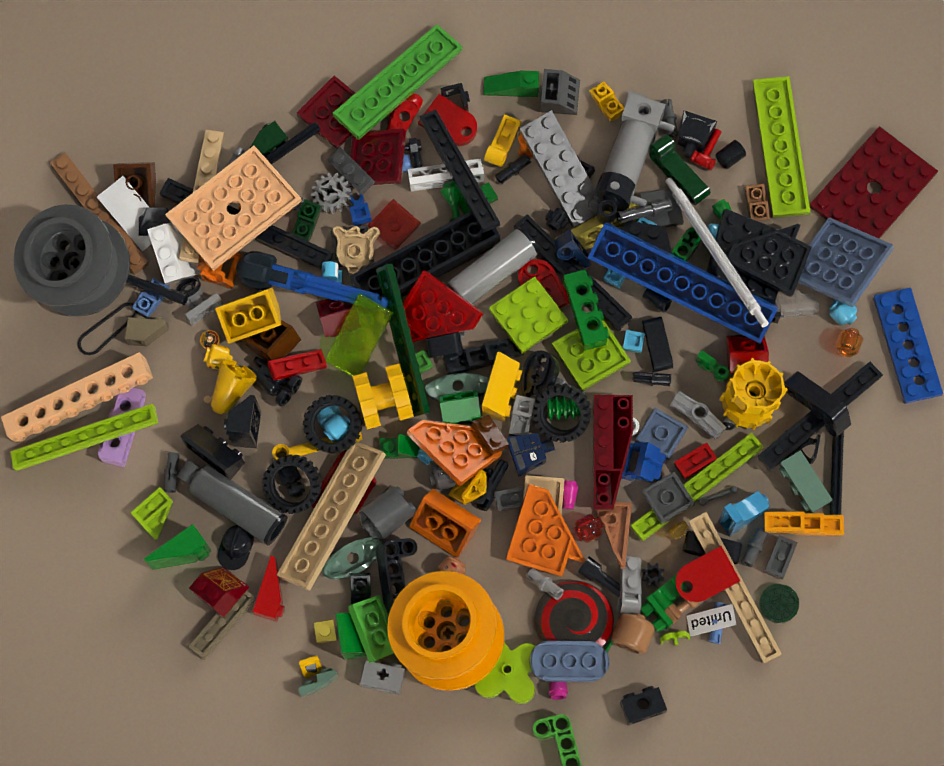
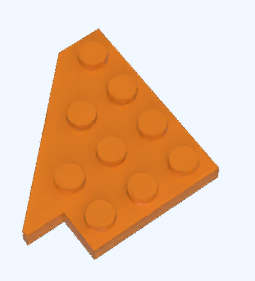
[407,420,502,486]
[505,484,585,577]

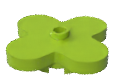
[475,642,536,704]

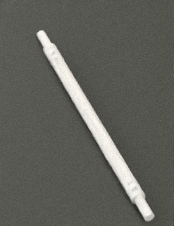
[665,178,769,327]

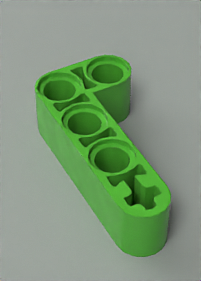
[533,714,582,766]

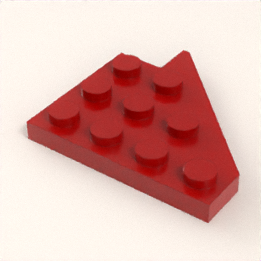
[403,271,484,342]

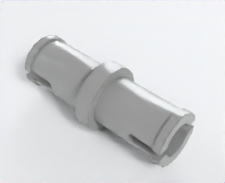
[527,568,564,600]

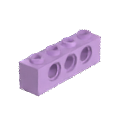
[98,388,146,467]

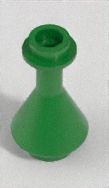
[440,182,460,222]

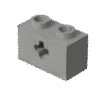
[360,660,406,695]

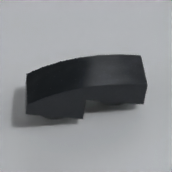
[350,573,371,605]

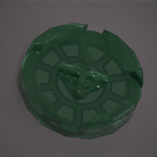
[759,584,799,623]

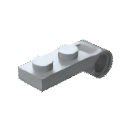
[617,556,641,615]

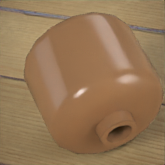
[611,613,655,654]

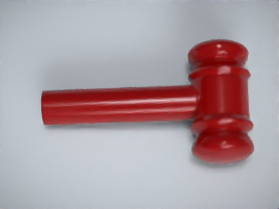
[690,129,722,171]

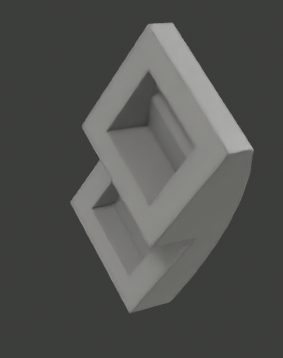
[509,395,535,436]

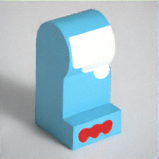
[321,261,343,283]

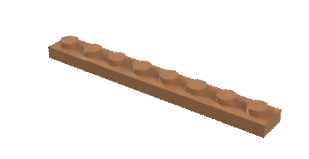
[50,153,150,275]

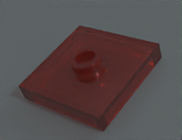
[368,199,421,251]

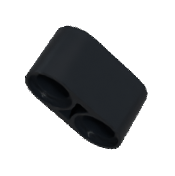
[425,332,464,358]

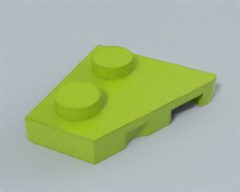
[131,487,173,541]

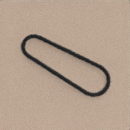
[78,303,138,355]

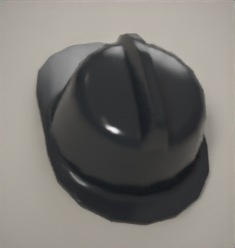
[218,525,254,570]

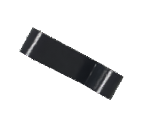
[784,371,851,438]
[376,538,418,616]

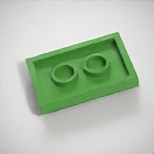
[348,595,394,663]

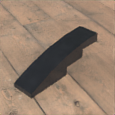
[443,338,524,375]

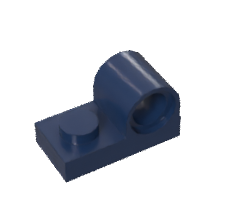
[555,229,591,268]

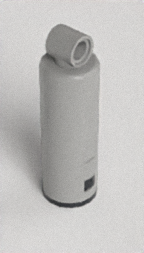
[446,227,540,305]

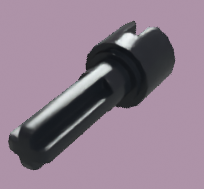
[471,459,509,511]
[578,556,620,598]

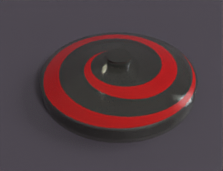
[534,581,614,648]

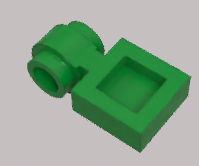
[696,350,729,382]

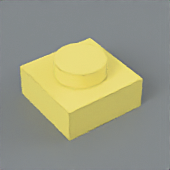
[314,620,337,644]

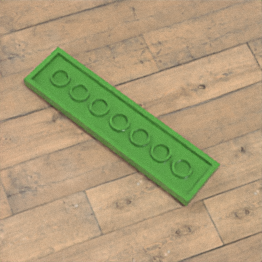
[333,24,463,140]

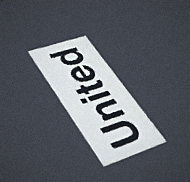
[687,604,736,637]

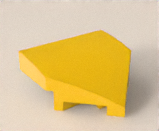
[448,470,487,505]

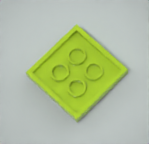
[489,277,568,354]
[552,321,631,392]

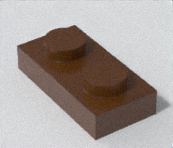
[471,415,509,455]

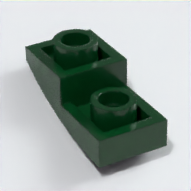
[291,199,322,242]

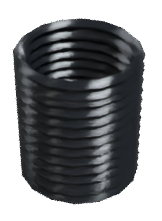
[716,140,746,169]

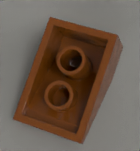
[113,162,156,207]
[240,320,301,362]

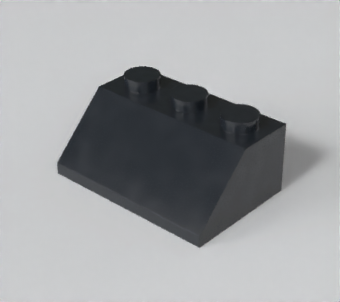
[224,395,261,449]
[180,424,245,479]

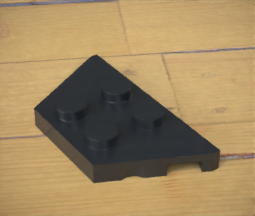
[621,221,673,255]

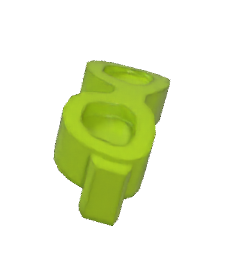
[660,631,690,646]

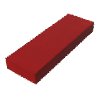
[267,349,327,381]

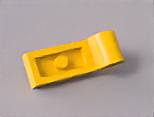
[484,114,521,167]

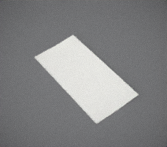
[97,176,152,252]

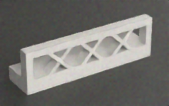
[408,159,484,192]

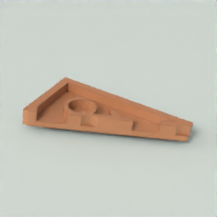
[596,502,632,569]

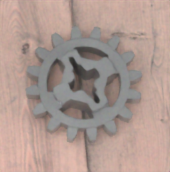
[311,173,352,214]

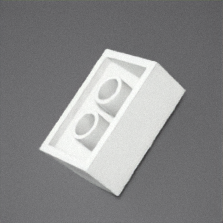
[147,223,201,285]

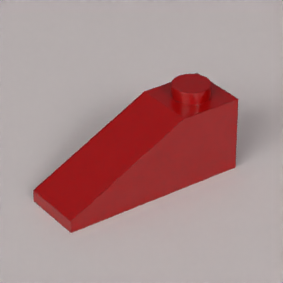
[252,556,285,622]

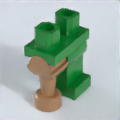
[640,574,699,633]

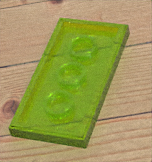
[326,294,393,376]

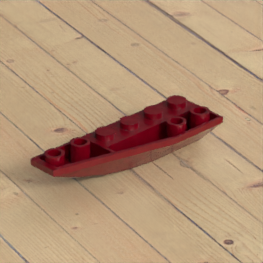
[593,395,633,510]

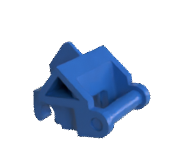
[622,442,666,483]

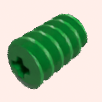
[547,396,587,420]

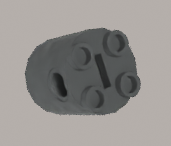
[359,485,416,540]

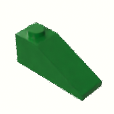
[483,70,539,97]

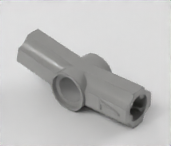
[670,391,726,440]

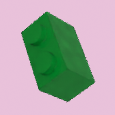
[438,390,481,424]

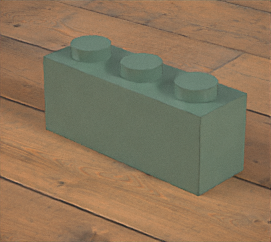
[778,450,832,513]

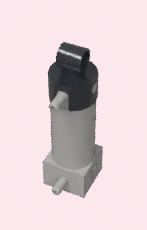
[593,93,675,224]

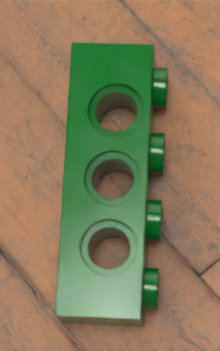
[563,269,609,351]

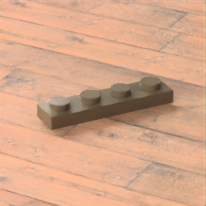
[189,591,256,660]

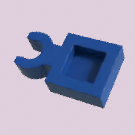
[349,193,372,226]

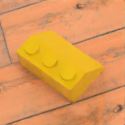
[215,287,282,344]
[482,352,522,422]

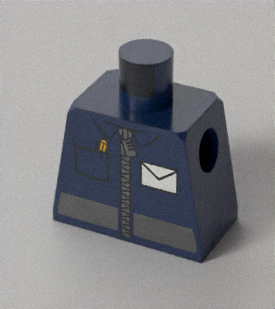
[507,433,555,477]

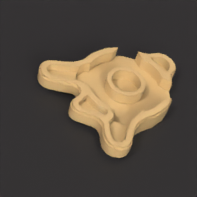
[332,226,380,275]

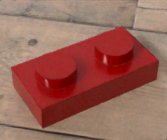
[674,442,717,480]

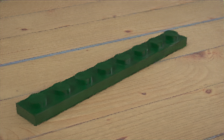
[376,264,430,417]

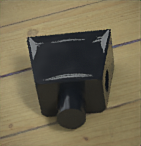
[678,110,717,158]

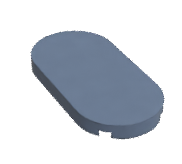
[529,641,609,682]

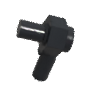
[404,138,422,168]

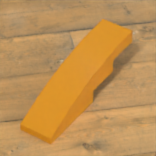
[764,512,844,536]

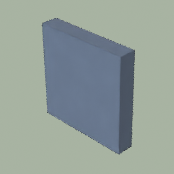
[635,408,688,460]

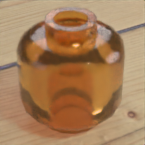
[835,328,863,357]

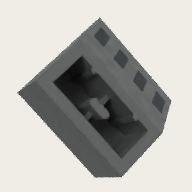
[541,69,580,115]

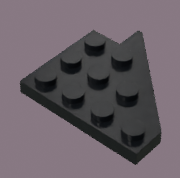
[726,224,812,297]

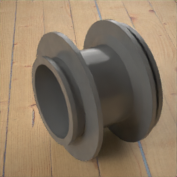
[14,204,130,317]

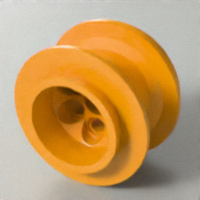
[387,571,505,691]

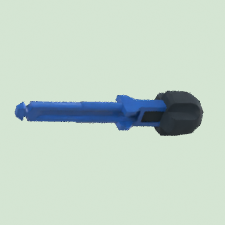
[236,251,388,310]

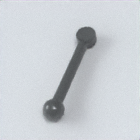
[699,486,737,506]

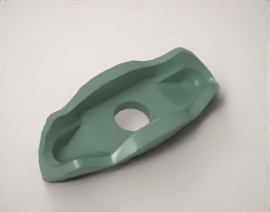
[425,373,489,400]
[322,537,383,579]

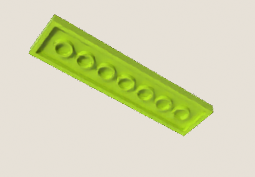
[752,76,810,218]

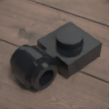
[278,466,306,498]

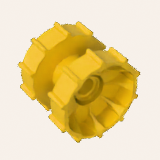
[719,358,788,431]
[352,363,414,430]

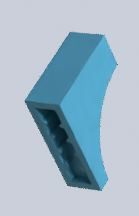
[718,491,770,537]

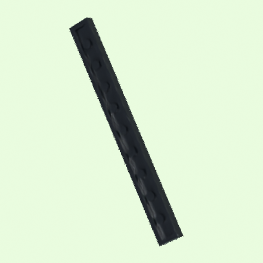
[159,178,333,270]

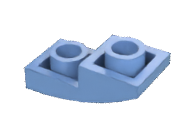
[132,278,170,318]

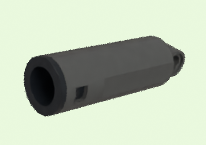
[177,460,288,546]

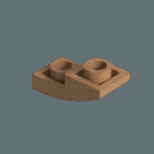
[745,184,770,221]

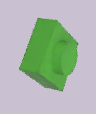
[416,350,433,374]

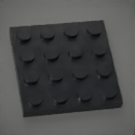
[706,209,778,301]

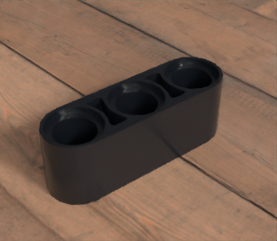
[642,316,673,372]
[682,531,742,564]

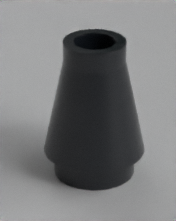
[643,288,672,312]

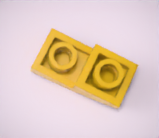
[589,81,624,122]

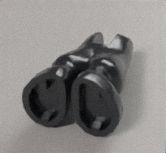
[248,356,302,407]

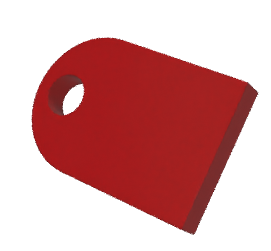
[418,94,477,146]
[518,259,570,308]
[676,546,740,602]

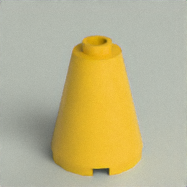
[210,359,257,414]

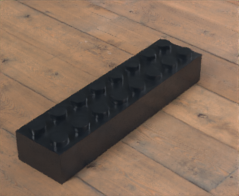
[350,211,500,315]

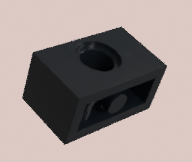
[620,686,667,726]

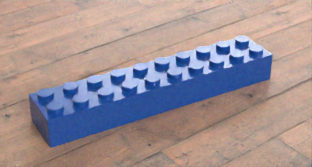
[588,223,778,343]

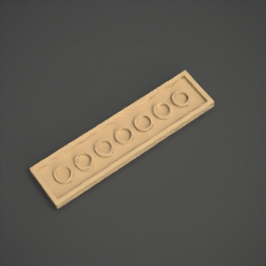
[277,441,386,591]

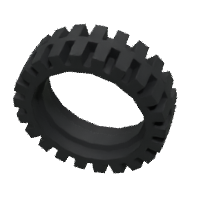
[532,383,592,443]
[303,395,362,453]
[262,455,322,514]

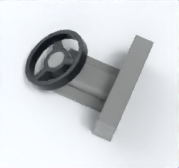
[176,277,223,326]

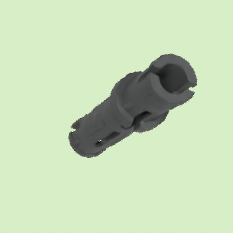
[616,199,672,224]

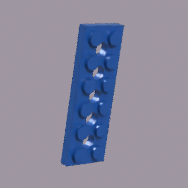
[873,288,943,404]

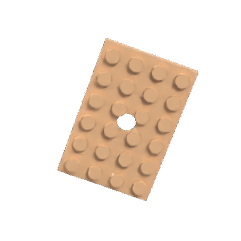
[165,146,302,271]

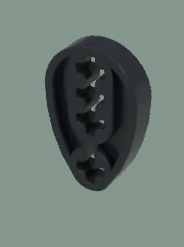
[521,350,559,401]

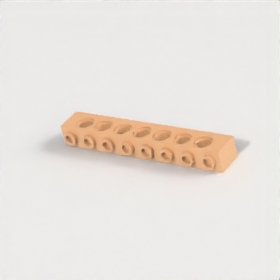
[1,352,153,442]

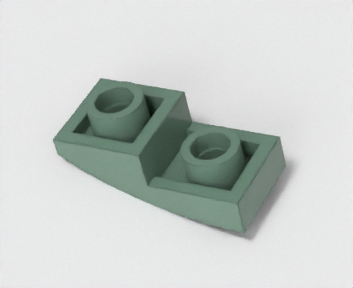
[298,668,338,698]

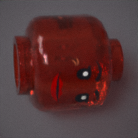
[573,514,604,543]

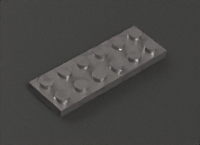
[518,110,599,227]

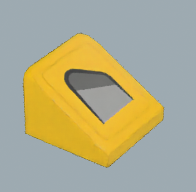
[299,655,322,678]

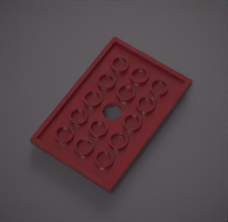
[810,126,938,239]

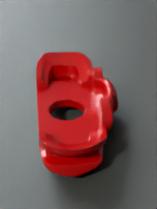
[386,93,423,131]

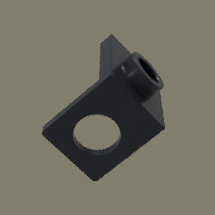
[441,83,470,111]

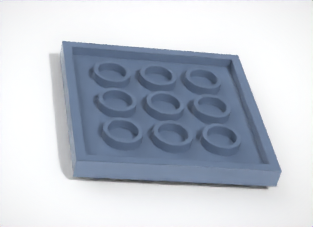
[798,218,894,307]

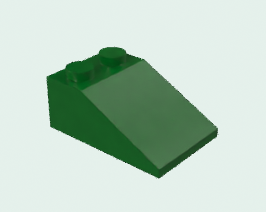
[144,524,211,570]

